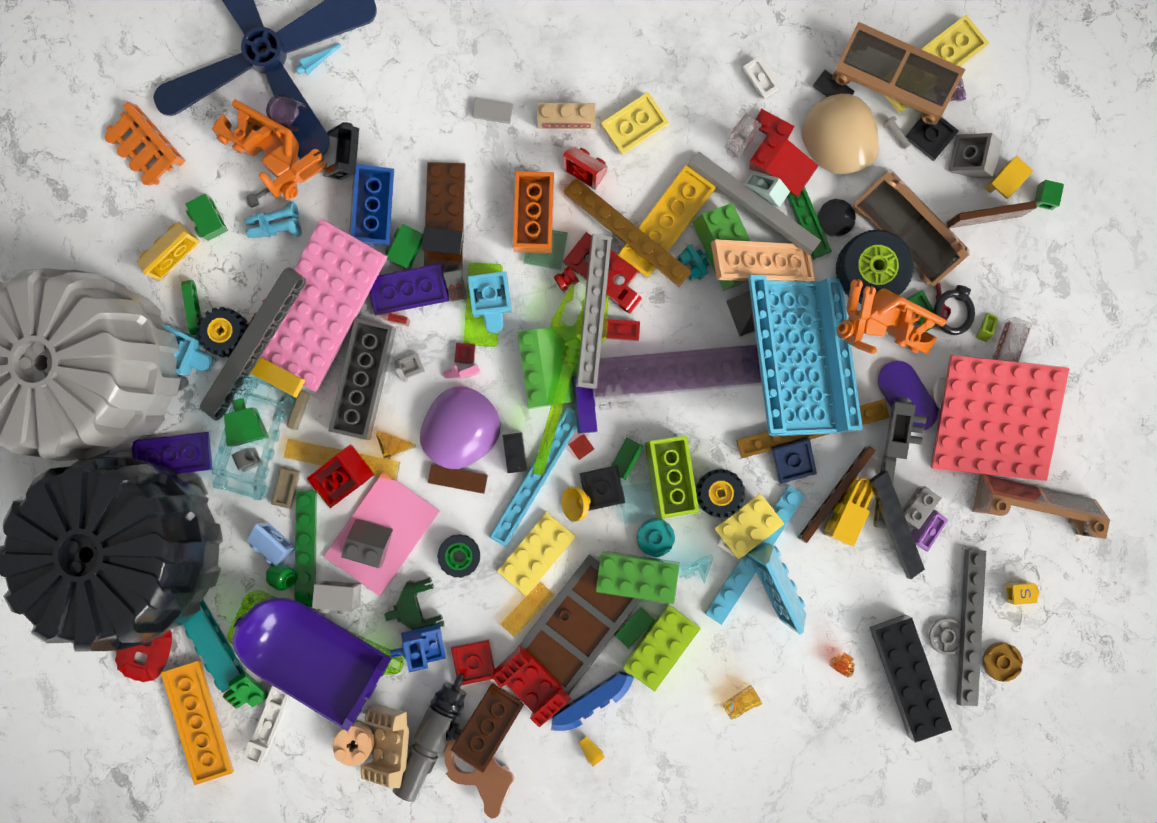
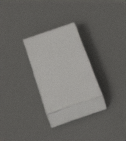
[473,98,513,124]

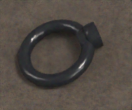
[934,285,975,335]

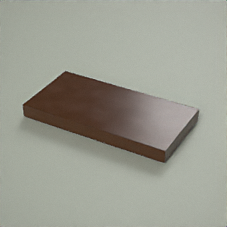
[946,201,1037,229]
[450,683,524,773]

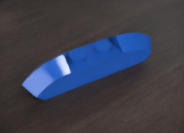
[551,671,634,731]

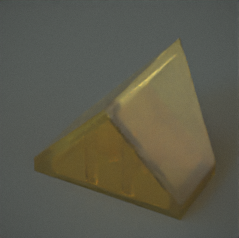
[376,431,416,459]

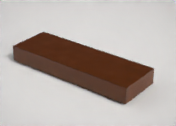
[428,464,488,494]

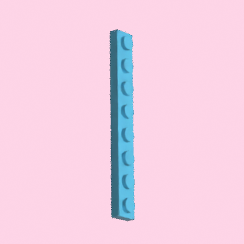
[705,485,805,625]

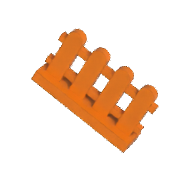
[105,101,186,186]

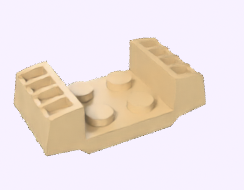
[361,705,409,788]

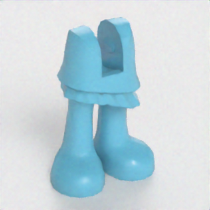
[244,201,302,238]

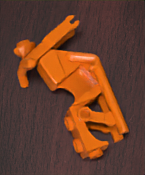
[212,99,327,200]
[837,279,946,354]

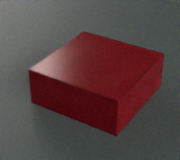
[454,343,476,364]

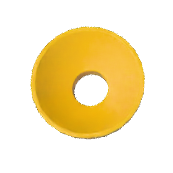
[561,486,590,522]

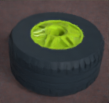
[835,229,914,304]

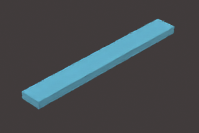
[489,406,577,547]

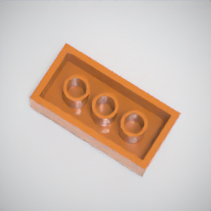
[513,171,554,253]

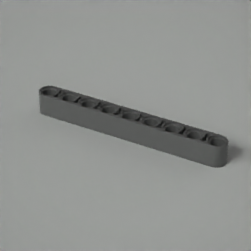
[200,267,306,421]

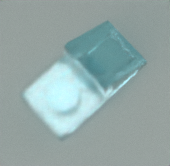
[678,554,714,583]

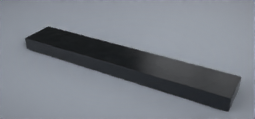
[869,470,925,579]

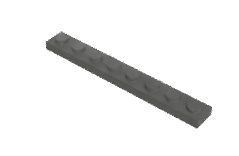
[956,549,986,706]

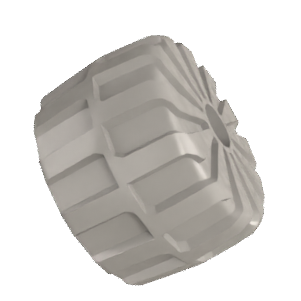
[0,268,181,461]

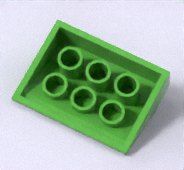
[517,326,579,409]

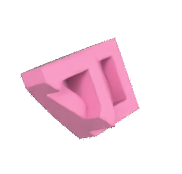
[443,364,481,379]

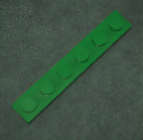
[295,491,317,607]

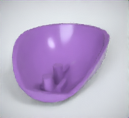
[420,387,501,469]

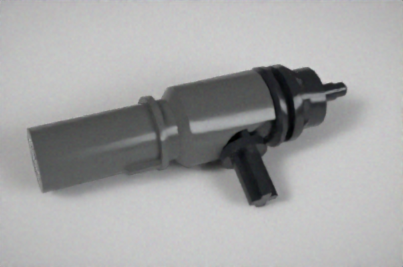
[392,673,467,802]

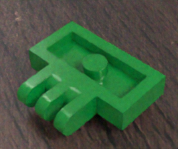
[223,672,268,709]

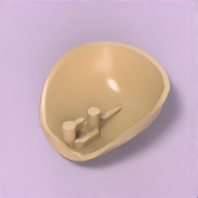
[803,94,879,174]

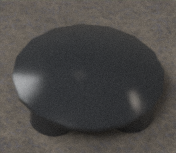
[818,199,856,236]

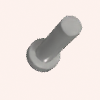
[884,116,911,149]

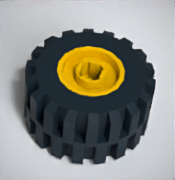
[196,307,249,358]
[696,469,746,518]

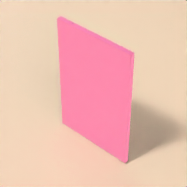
[323,471,440,596]

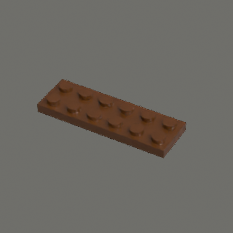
[424,162,466,271]

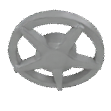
[929,618,961,655]

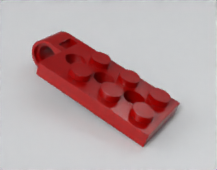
[563,232,642,314]

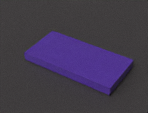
[370,263,450,316]
[132,432,213,474]

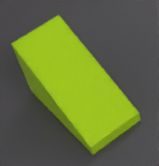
[976,312,998,342]

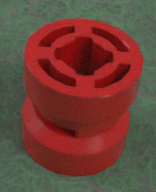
[553,266,579,292]

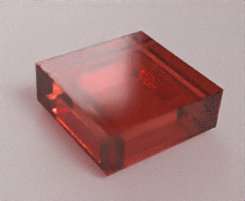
[387,313,410,327]
[568,434,594,460]

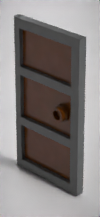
[516,554,642,695]

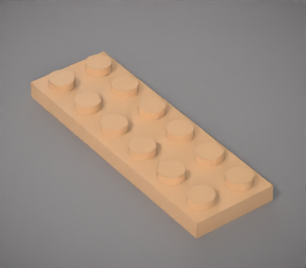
[711,240,815,282]

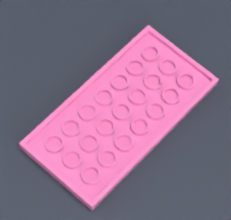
[261,218,388,392]

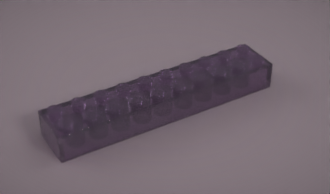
[594,344,762,400]

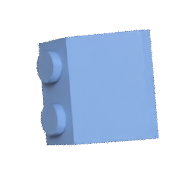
[247,522,295,566]

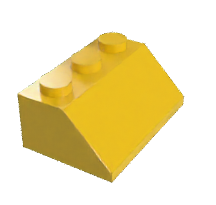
[137,222,201,281]

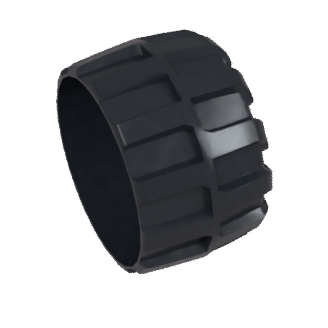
[0,457,223,652]

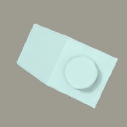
[744,171,790,207]

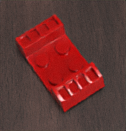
[492,645,571,727]

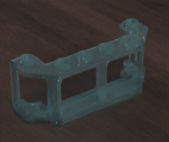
[212,376,296,500]

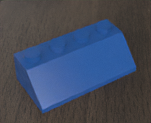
[349,164,394,246]

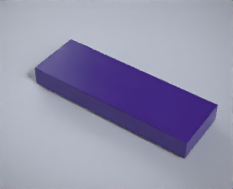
[572,376,598,434]

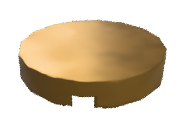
[983,642,1023,682]

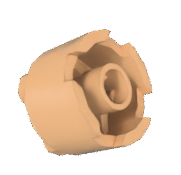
[333,721,375,766]

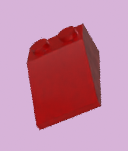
[749,130,819,197]
[563,147,608,190]
[306,444,375,508]

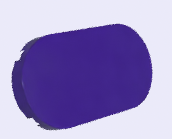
[878,361,938,431]

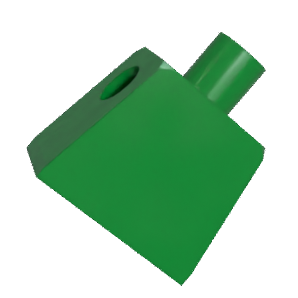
[224,398,269,447]

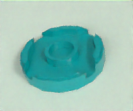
[636,518,675,557]

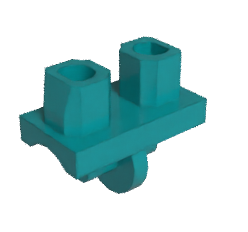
[677,244,710,281]

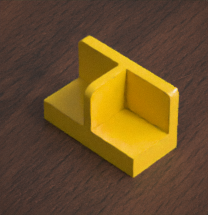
[985,156,1033,199]

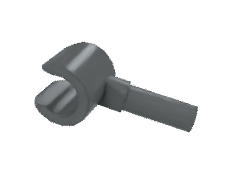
[247,188,270,208]

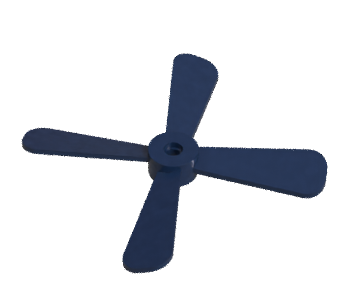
[153,0,377,159]

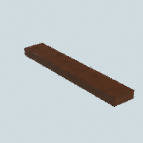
[798,446,876,543]

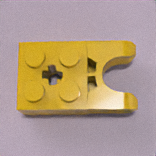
[824,478,874,547]

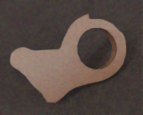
[445,739,515,819]

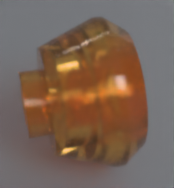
[829,652,855,678]

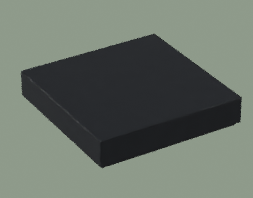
[905,117,959,161]
[579,465,626,511]

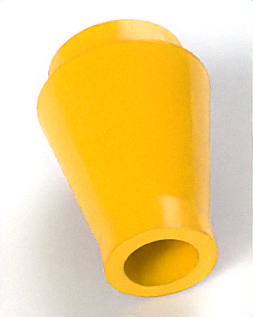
[578,736,605,767]

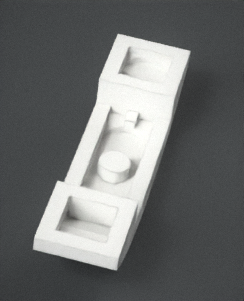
[242,685,290,767]

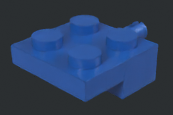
[390,624,446,673]

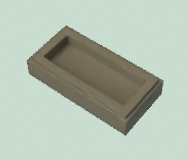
[286,391,311,430]
[271,467,301,509]

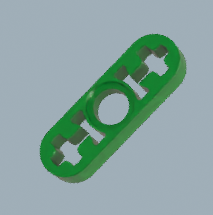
[181,280,202,335]

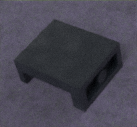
[323,122,359,180]

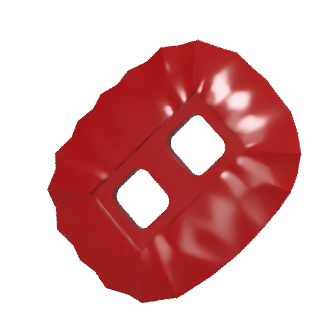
[115,630,172,683]

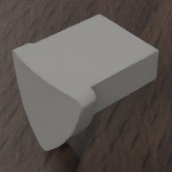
[394,353,425,382]

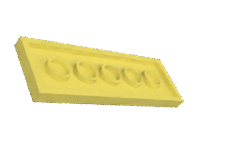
[881,14,990,114]

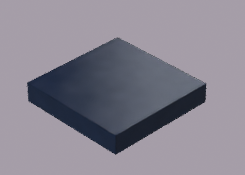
[771,437,817,484]

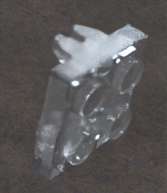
[594,384,634,411]

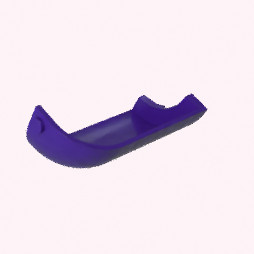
[232,598,392,731]

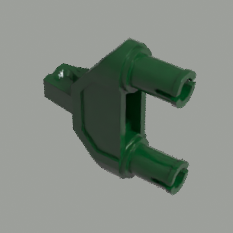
[385,577,445,630]

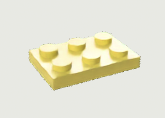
[601,92,669,155]
[714,493,784,560]

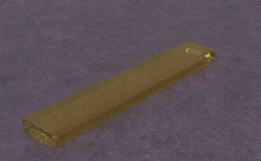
[284,439,401,481]

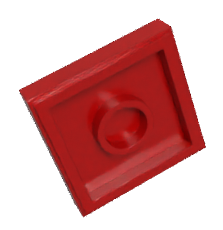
[451,639,495,685]

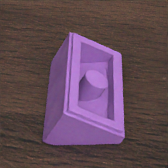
[911,510,948,552]

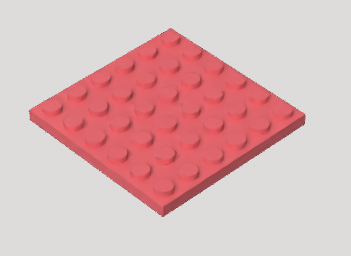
[930,354,1069,481]

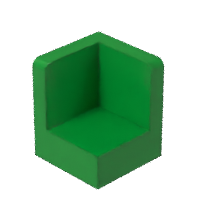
[1034,180,1064,210]

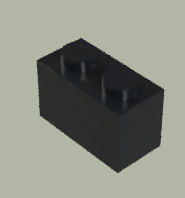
[503,432,528,473]

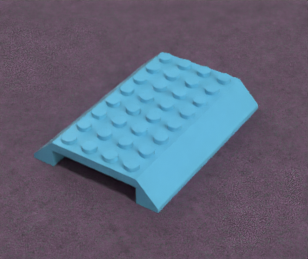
[748,275,863,436]

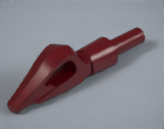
[935,283,951,321]

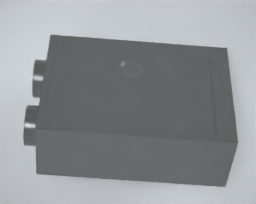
[884,397,926,459]

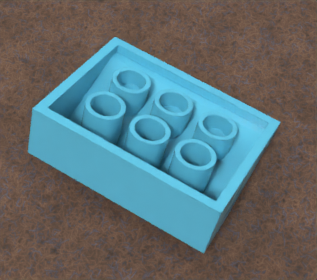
[747,543,806,635]

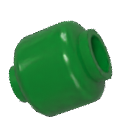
[266,563,296,591]

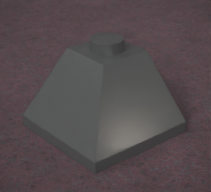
[726,291,755,337]

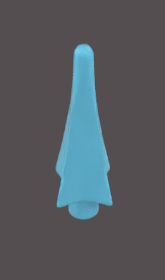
[295,43,341,75]

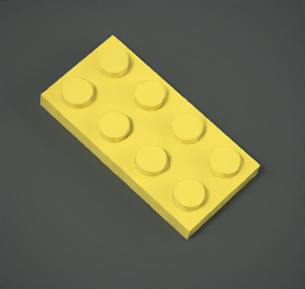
[497,512,576,596]

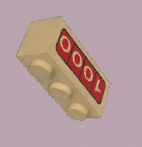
[537,103,595,129]

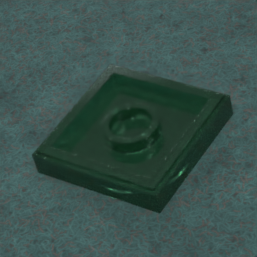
[524,230,568,270]

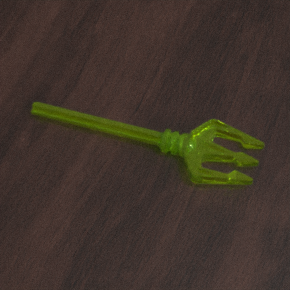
[532,284,609,476]

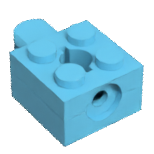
[468,271,512,334]
[162,324,213,375]

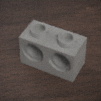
[902,486,941,529]

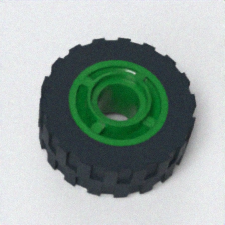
[437,534,480,578]

